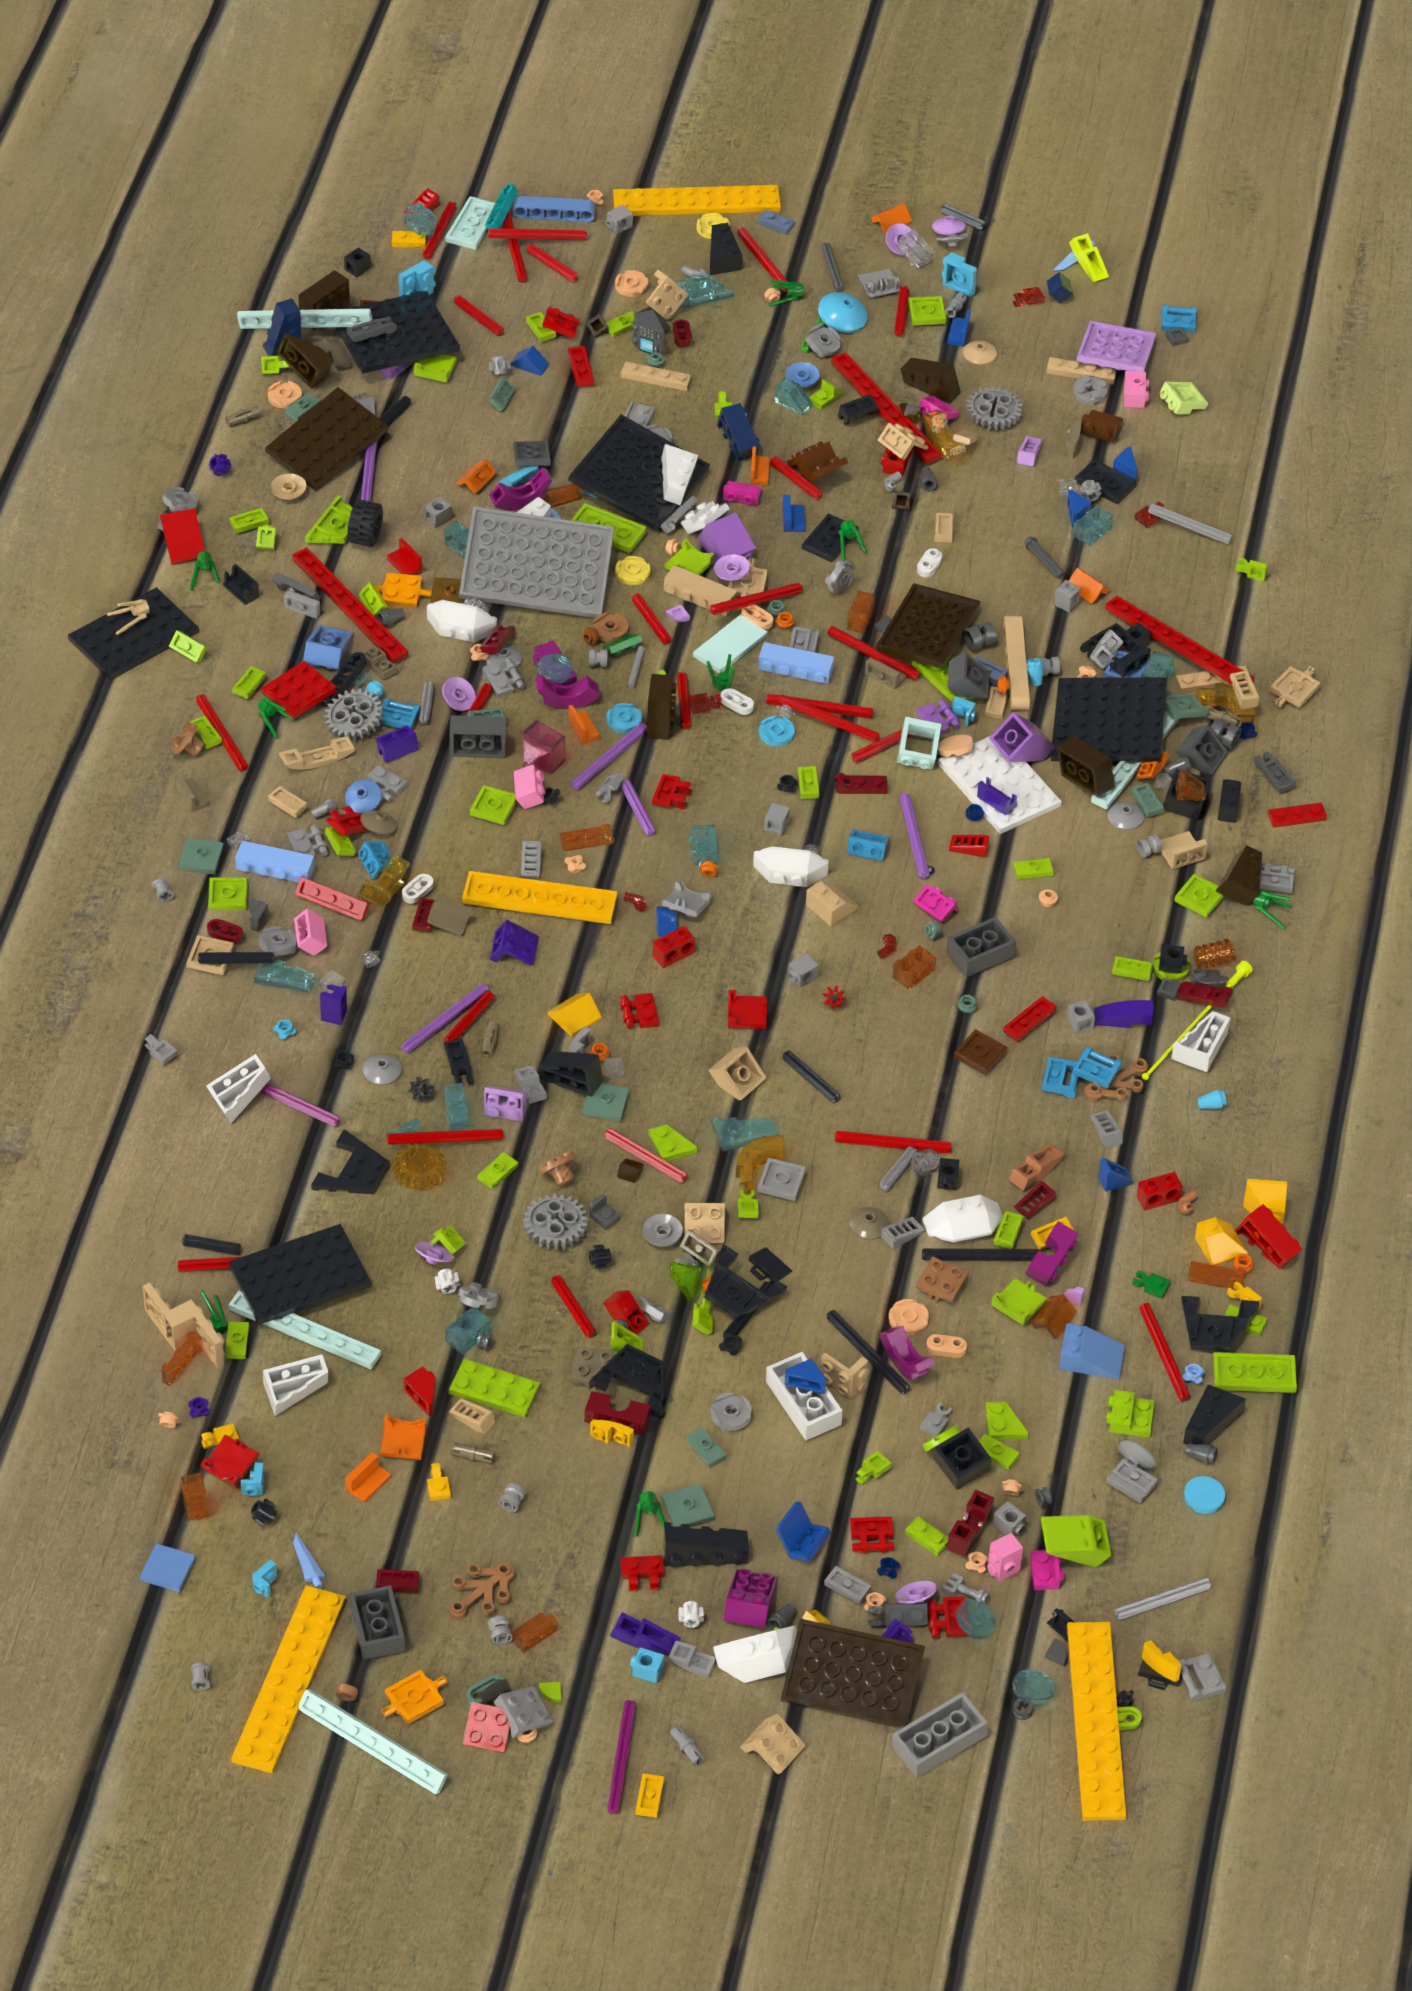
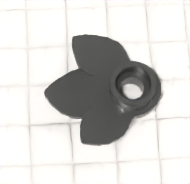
[1190,969,1228,984]

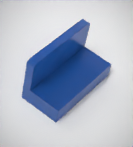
[947,310,971,347]
[783,495,805,532]

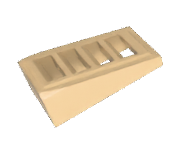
[1230,671,1259,709]
[449,1398,495,1435]

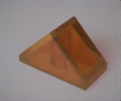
[1175,769,1206,800]

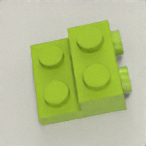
[1106,1390,1154,1438]

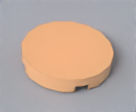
[615,270,648,297]
[268,381,302,409]
[937,735,974,757]
[889,1299,929,1335]

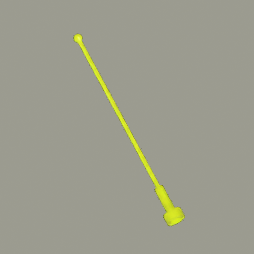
[1142,961,1253,1080]

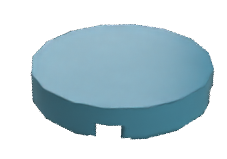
[606,703,643,734]
[759,716,795,746]
[1183,1476,1225,1514]

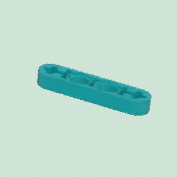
[485,183,518,230]

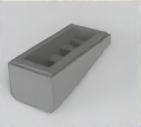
[521,841,541,879]
[1090,1110,1123,1148]
[881,1217,925,1250]

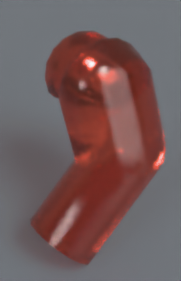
[623,892,647,912]
[877,934,896,959]

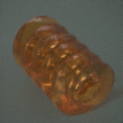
[1193,939,1236,969]

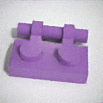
[916,699,960,736]

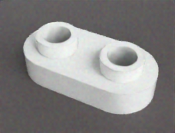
[917,549,942,577]
[721,688,754,715]
[402,874,433,904]

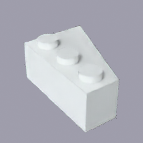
[206,1054,271,1124]
[263,1354,328,1416]

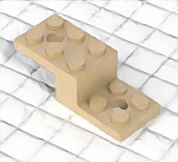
[143,1282,225,1368]

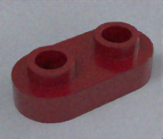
[673,319,691,347]
[207,919,243,944]

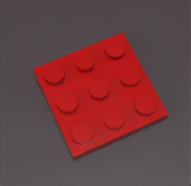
[261,661,337,719]

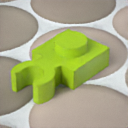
[737,1190,759,1218]

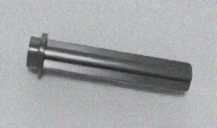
[1025,536,1065,578]

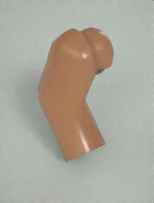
[1178,1190,1198,1214]

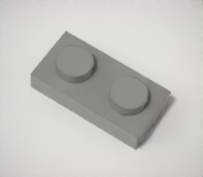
[284,590,320,619]
[824,1566,871,1605]

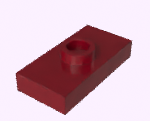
[412,898,435,933]
[376,1569,420,1593]

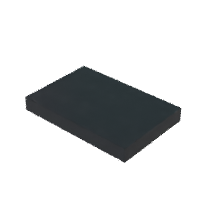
[1074,459,1137,505]
[801,513,859,562]

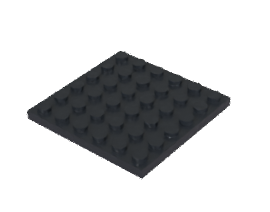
[335,291,460,374]
[568,414,710,531]
[1051,677,1168,761]

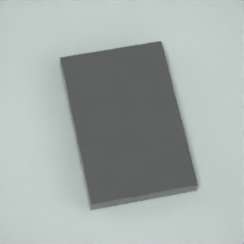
[513,441,551,466]

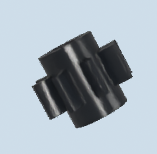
[408,1077,434,1101]
[589,1244,611,1270]
[251,1498,277,1526]

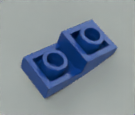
[655,906,677,937]

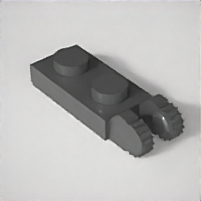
[347,317,397,342]
[272,573,321,601]
[1253,752,1296,793]
[868,1603,927,1626]

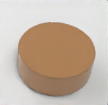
[335,1684,358,1701]

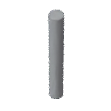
[627,646,645,689]

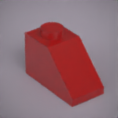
[403,1366,436,1416]

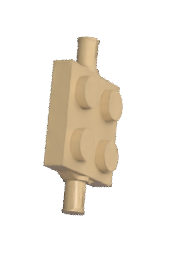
[728,558,768,597]
[1270,666,1320,708]

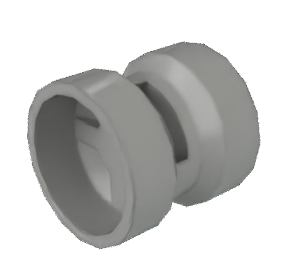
[589,649,608,667]
[1041,657,1060,676]
[1137,834,1162,858]
[498,1483,526,1512]
[488,1615,513,1645]

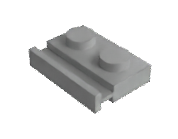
[624,402,655,427]
[789,627,819,653]
[1106,1459,1158,1503]

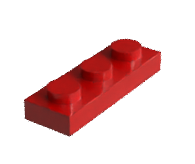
[568,346,594,387]
[1268,802,1327,828]
[1003,996,1057,1042]

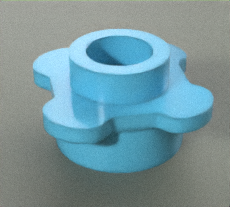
[273,1020,296,1039]

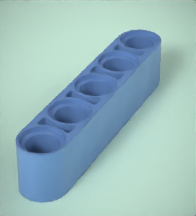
[513,196,595,222]

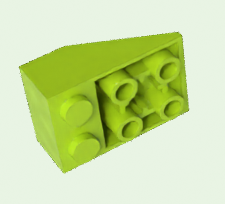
[1040,1515,1111,1568]

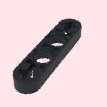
[321,652,367,707]

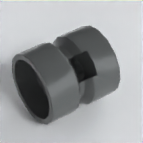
[964,622,997,651]
[1211,718,1241,750]

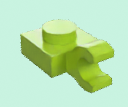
[261,356,291,374]
[714,391,732,420]
[1235,558,1268,581]
[693,1299,713,1335]
[856,1450,892,1485]

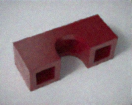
[584,1391,651,1436]
[947,1489,994,1557]

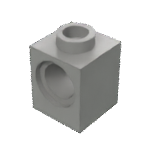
[606,205,633,234]
[424,497,452,528]
[1054,580,1081,612]
[764,803,790,835]
[788,954,819,988]
[1066,1000,1095,1034]
[992,1501,1026,1536]

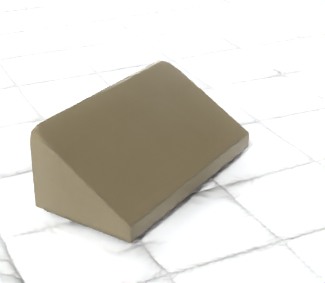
[680,1229,720,1267]

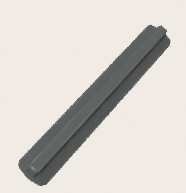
[821,242,844,292]

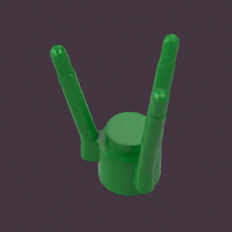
[769,279,804,307]
[838,520,867,561]
[190,551,220,591]
[706,654,736,691]
[258,697,295,739]
[1253,890,1292,930]
[200,1290,228,1335]
[634,1491,665,1537]

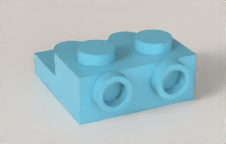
[942,252,977,297]
[398,260,436,297]

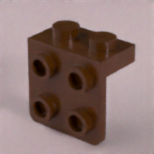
[1080,410,1123,443]

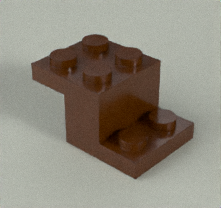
[787,441,848,482]

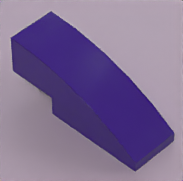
[1094,1000,1153,1028]
[610,1612,681,1656]

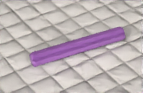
[621,779,655,836]

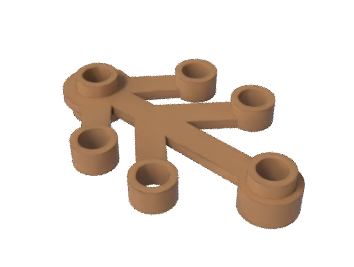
[1084,1054,1148,1101]
[449,1563,514,1620]

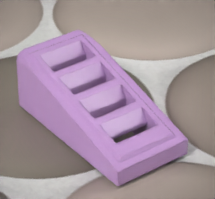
[1017,436,1043,466]

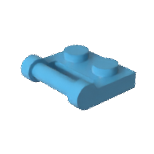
[1161,304,1196,333]
[379,698,421,729]
[1073,1046,1123,1089]
[1041,1057,1078,1099]

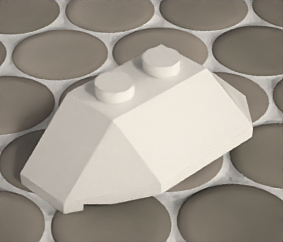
[427,600,497,642]
[753,846,829,887]
[922,1195,1003,1243]
[713,1625,797,1683]

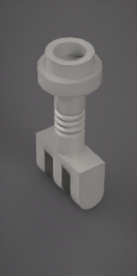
[941,1573,990,1605]

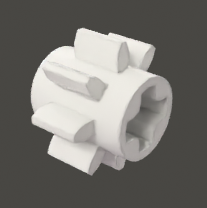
[434,1269,460,1294]
[678,1601,704,1628]

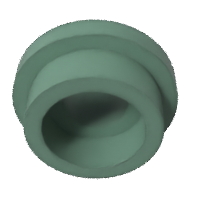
[647,353,665,368]
[768,600,785,617]
[925,920,941,939]
[958,995,977,1013]

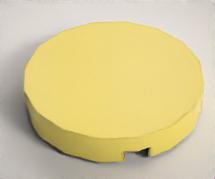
[697,213,730,239]
[615,556,651,585]

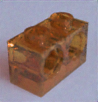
[847,590,875,634]
[892,945,936,990]
[181,1473,209,1521]

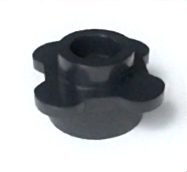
[777,775,797,793]
[542,787,560,805]
[333,1051,354,1070]
[719,1332,742,1356]
[1116,1690,1134,1707]

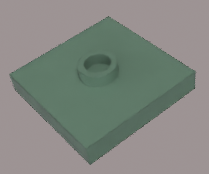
[1166,693,1208,719]
[178,837,224,875]
[583,1083,629,1122]
[661,1484,715,1527]

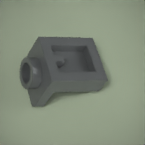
[249,898,269,932]
[590,1195,620,1230]

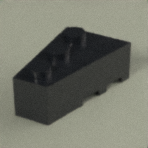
[709,222,742,276]
[539,1051,603,1097]
[1183,1384,1246,1445]

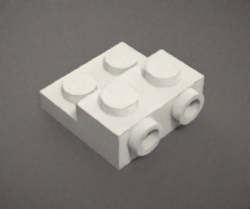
[680,501,730,534]

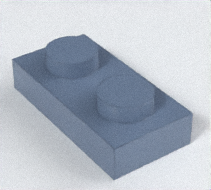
[758,209,795,235]
[975,656,1008,686]

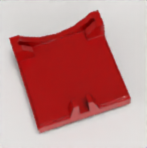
[728,990,767,1029]
[200,1435,260,1489]

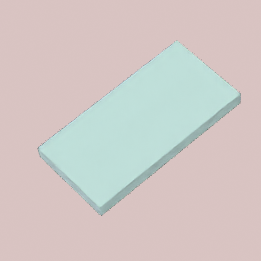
[445,196,495,250]
[693,614,768,673]

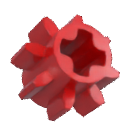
[822,985,846,1009]

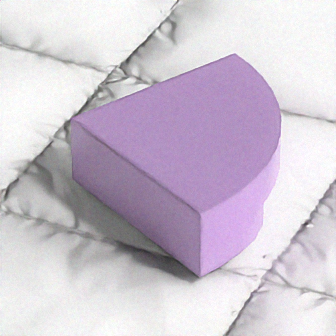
[666,605,690,622]
[1062,1287,1085,1306]

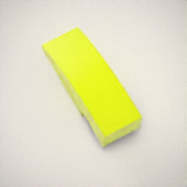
[1069,233,1109,283]

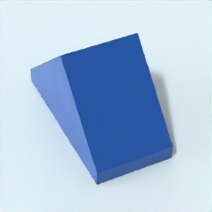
[511,345,549,376]
[1113,446,1138,480]
[1067,490,1092,527]
[1098,1157,1134,1192]
[785,1358,826,1394]

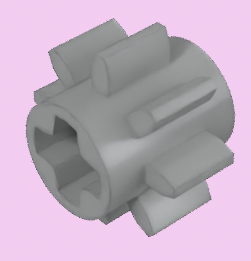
[489,356,511,376]
[1079,480,1102,501]

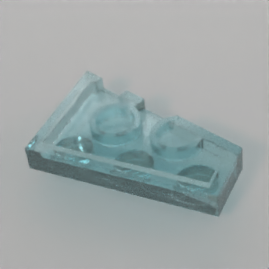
[254,959,315,992]
[711,1117,779,1151]

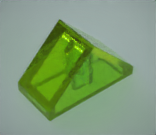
[670,1262,701,1303]

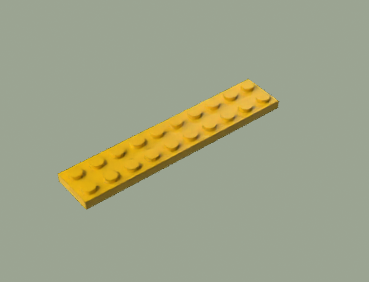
[613,185,781,216]
[231,1585,346,1774]
[1067,1622,1126,1821]

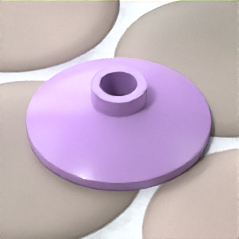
[932,216,966,235]
[886,224,917,256]
[714,554,750,581]
[442,677,476,711]
[415,1242,454,1265]
[895,1581,937,1604]

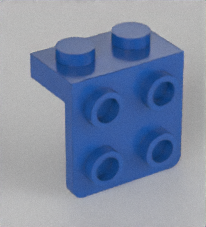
[776,1501,831,1562]

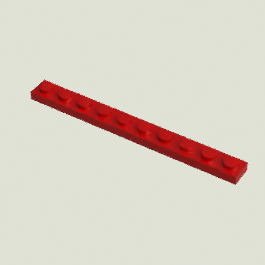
[831,352,941,464]
[292,547,408,664]
[1105,596,1254,688]

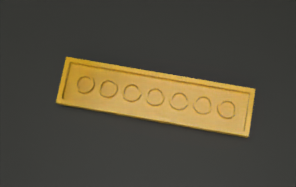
[462,871,617,924]

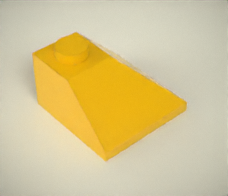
[1243,1179,1287,1224]
[1195,1217,1248,1267]

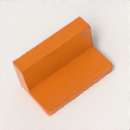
[871,203,912,233]
[750,446,770,486]
[455,459,497,494]
[1069,568,1110,604]
[568,705,599,745]
[345,1452,391,1502]

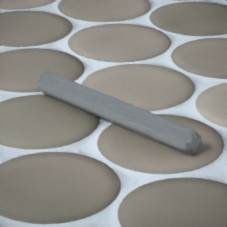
[1148,503,1232,544]
[1114,1577,1211,1620]

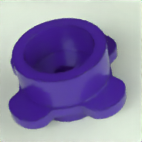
[188,1397,210,1417]

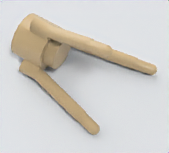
[107,599,149,635]

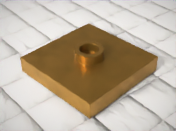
[430,577,466,604]

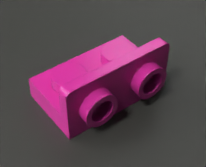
[918,396,960,429]
[723,481,762,506]
[913,884,959,924]
[1030,1550,1064,1590]

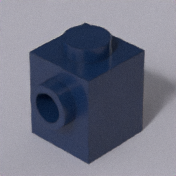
[1047,272,1073,303]

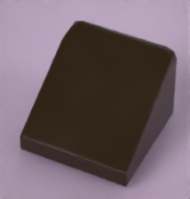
[586,314,609,337]
[899,403,922,421]
[892,491,911,511]
[617,1158,644,1183]

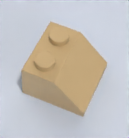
[806,881,859,926]
[709,1046,766,1100]

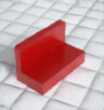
[387,538,422,575]

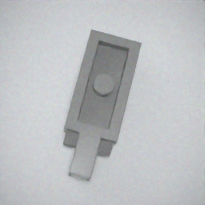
[660,496,698,534]

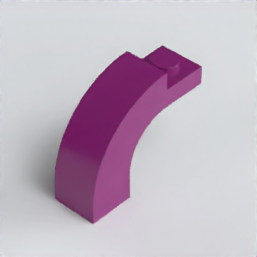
[489,467,553,511]
[535,674,601,709]
[879,1326,935,1380]

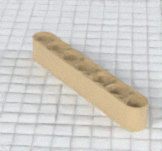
[1003,616,1030,710]

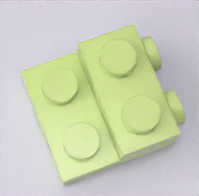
[1160,382,1208,415]

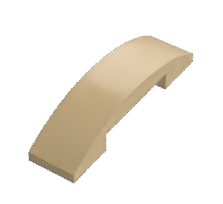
[279,736,355,769]

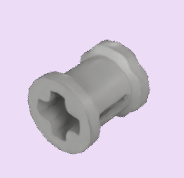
[152,877,174,902]
[190,1663,210,1691]

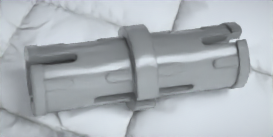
[945,292,966,318]
[670,1725,705,1766]

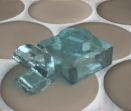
[386,1118,421,1146]

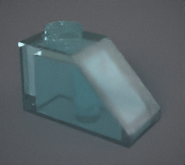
[774,377,813,415]

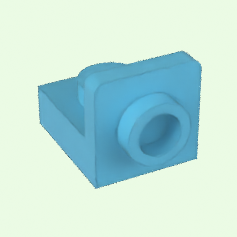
[952,696,977,727]
[241,1463,264,1496]
[252,1559,277,1598]

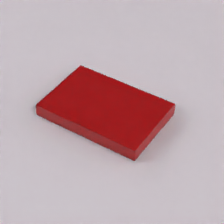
[160,508,205,565]

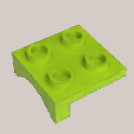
[414,354,457,383]
[664,539,714,576]
[991,1278,1048,1326]

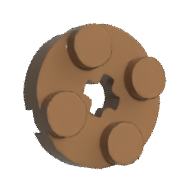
[593,612,628,644]

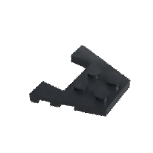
[311,1129,390,1194]
[704,1244,787,1320]
[1181,1296,1260,1353]
[589,1344,664,1419]

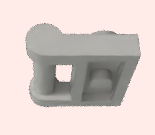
[1179,1653,1226,1701]

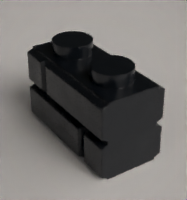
[1217,779,1241,823]

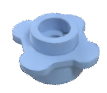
[1183,1364,1205,1384]

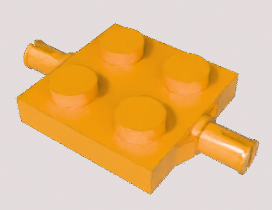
[375,573,432,608]
[381,1670,447,1725]

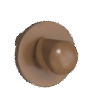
[170,722,204,756]
[538,1150,576,1186]

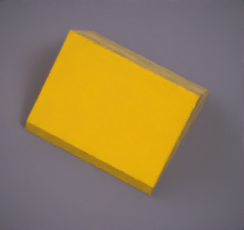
[547,993,602,1037]

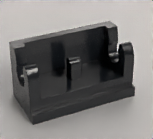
[838,394,878,425]
[223,564,259,605]
[1109,642,1151,677]

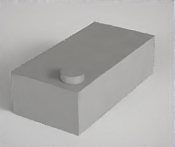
[892,1692,988,1778]

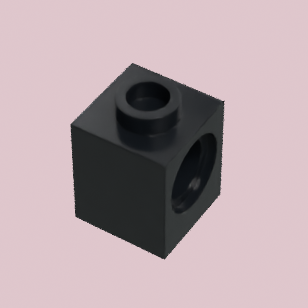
[344,247,371,278]
[1122,623,1151,652]
[1158,944,1187,973]
[937,1158,960,1190]

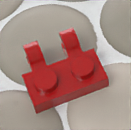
[652,774,692,809]
[326,806,368,836]
[620,1555,664,1591]

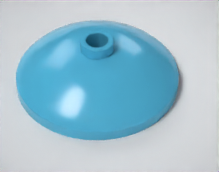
[818,292,868,333]

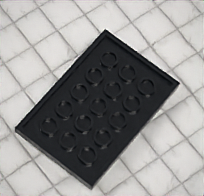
[68,587,199,680]
[228,1224,371,1325]

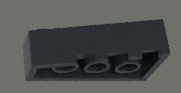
[663,1522,749,1567]

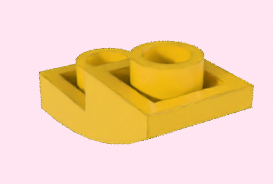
[590,1420,634,1447]
[1141,1640,1182,1682]

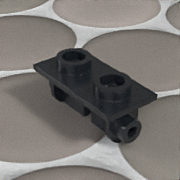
[1047,1608,1074,1642]

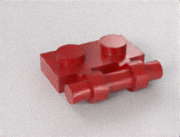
[542,306,580,339]
[620,993,659,1029]
[850,1516,894,1553]
[927,1596,968,1639]

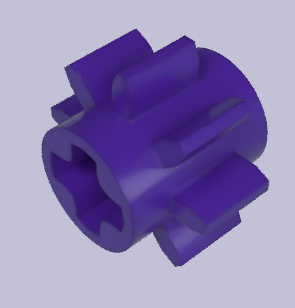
[209,453,231,476]

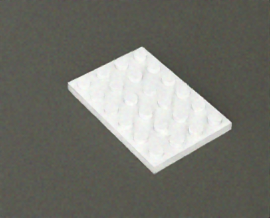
[938,736,1062,834]

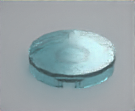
[536,654,573,684]
[956,1599,996,1639]
[1012,1670,1055,1704]

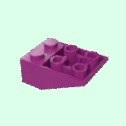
[723,1569,778,1628]

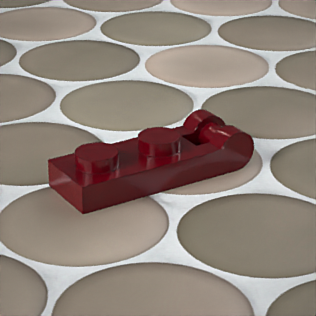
[480,625,516,655]
[835,773,887,794]
[1176,981,1233,1008]

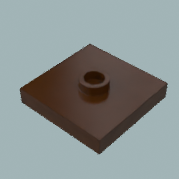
[953,1029,1007,1075]

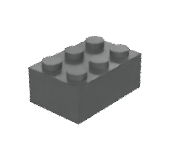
[450,715,506,758]
[946,917,1016,977]
[349,1585,405,1660]

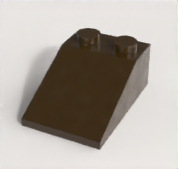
[277,333,334,389]

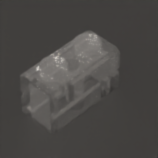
[897,230,936,270]

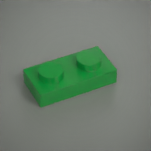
[602,634,643,656]

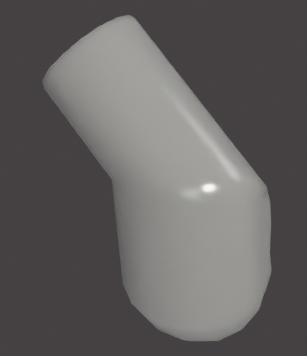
[682,266,707,280]
[884,472,902,492]
[311,799,337,819]

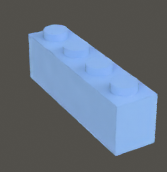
[758,642,834,684]
[235,841,315,883]

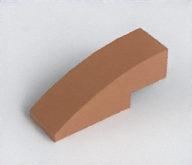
[1009,1143,1065,1191]

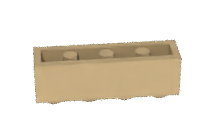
[664,565,737,616]

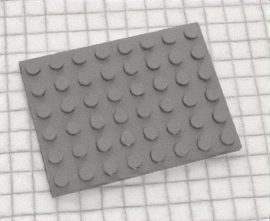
[459,506,614,618]

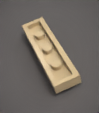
[1046,357,1117,384]
[621,361,691,391]
[1176,665,1248,693]

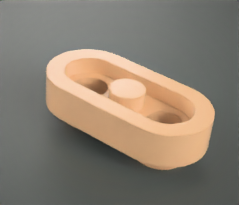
[741,605,773,630]
[926,1334,967,1358]

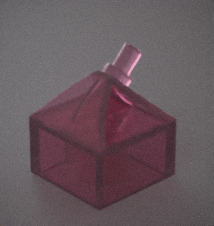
[522,720,565,774]

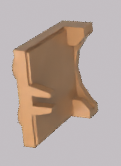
[915,1257,969,1302]

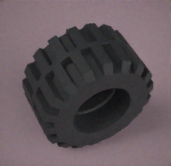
[347,499,383,547]

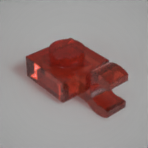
[1012,287,1045,307]
[1135,501,1165,528]
[689,693,722,714]

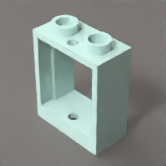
[897,717,941,770]

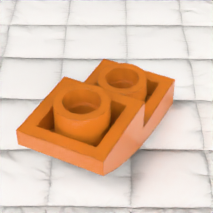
[1136,751,1169,779]

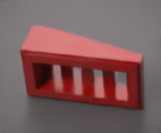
[405,188,439,221]
[949,835,990,858]

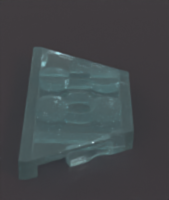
[676,274,734,309]

